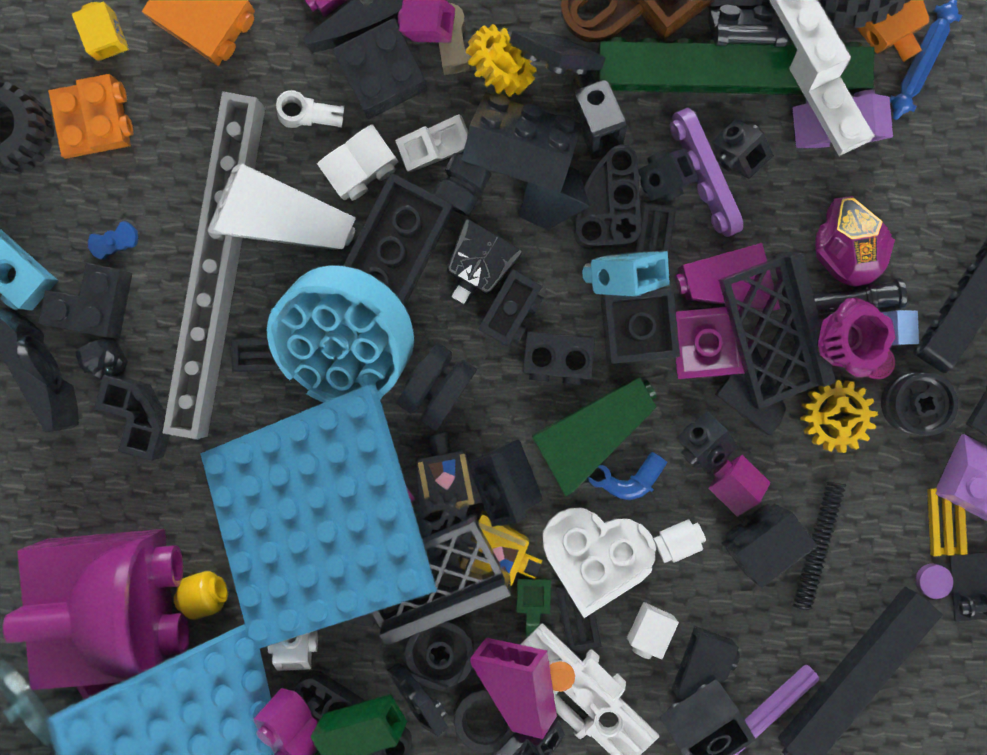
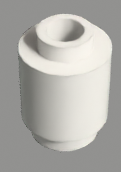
[653,519,706,563]

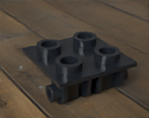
[949,552,987,622]

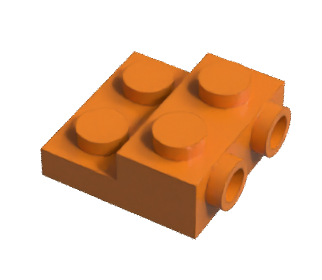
[48,74,134,159]

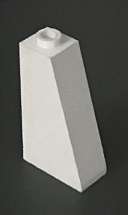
[208,164,355,250]

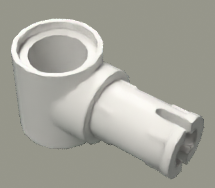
[276,90,344,128]

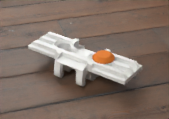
[520,623,659,755]

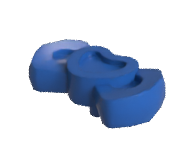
[88,221,139,260]

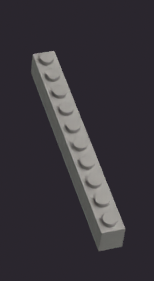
[163,92,265,439]

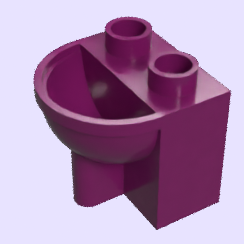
[3,529,189,690]

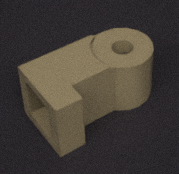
[439,3,476,75]

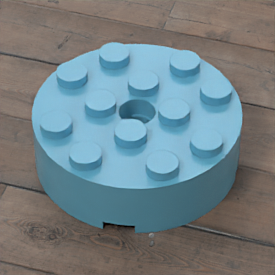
[267,266,414,403]

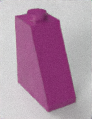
[675,243,780,312]
[470,638,557,739]

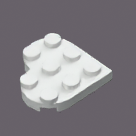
[542,508,656,618]

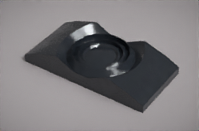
[0,307,79,433]

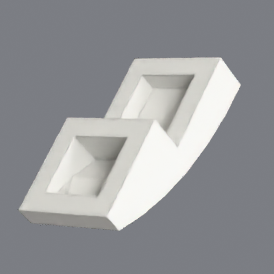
[395,114,468,172]

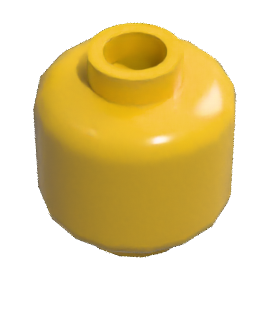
[174,571,228,620]

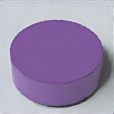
[916,563,953,599]

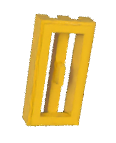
[927,488,967,556]

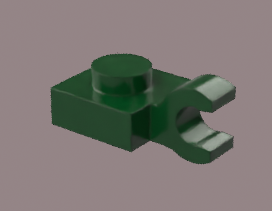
[516,577,551,637]

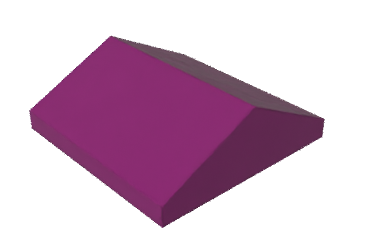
[675,306,745,380]

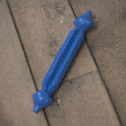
[890,0,962,120]

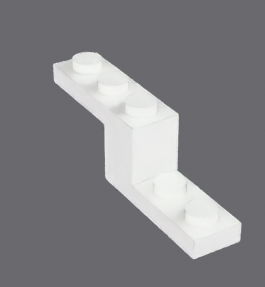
[769,0,874,156]

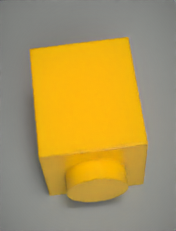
[72,2,129,61]

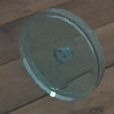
[0,659,54,748]

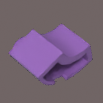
[793,90,893,148]

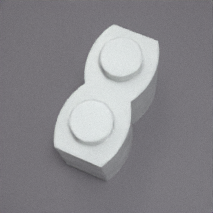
[317,124,398,201]

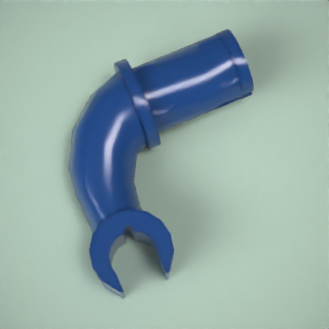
[588,452,668,500]

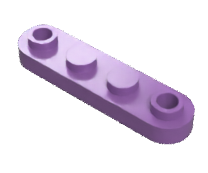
[670,108,743,237]

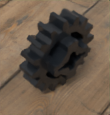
[413,494,477,569]

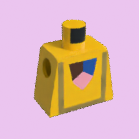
[459,510,542,586]

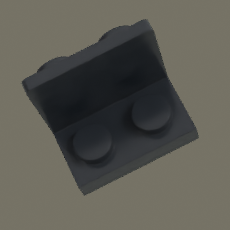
[467,439,543,527]

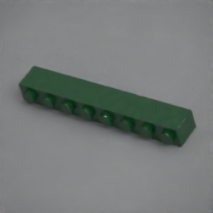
[597,37,874,96]

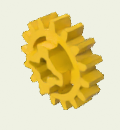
[466,24,536,97]
[800,380,878,453]

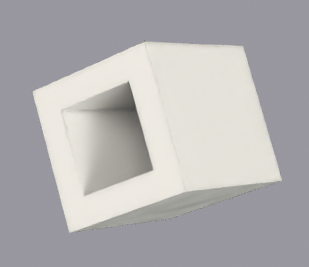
[627,602,679,660]

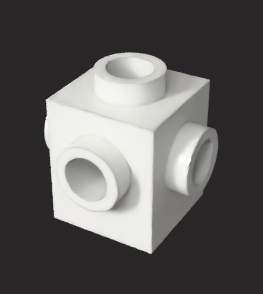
[268,631,318,671]

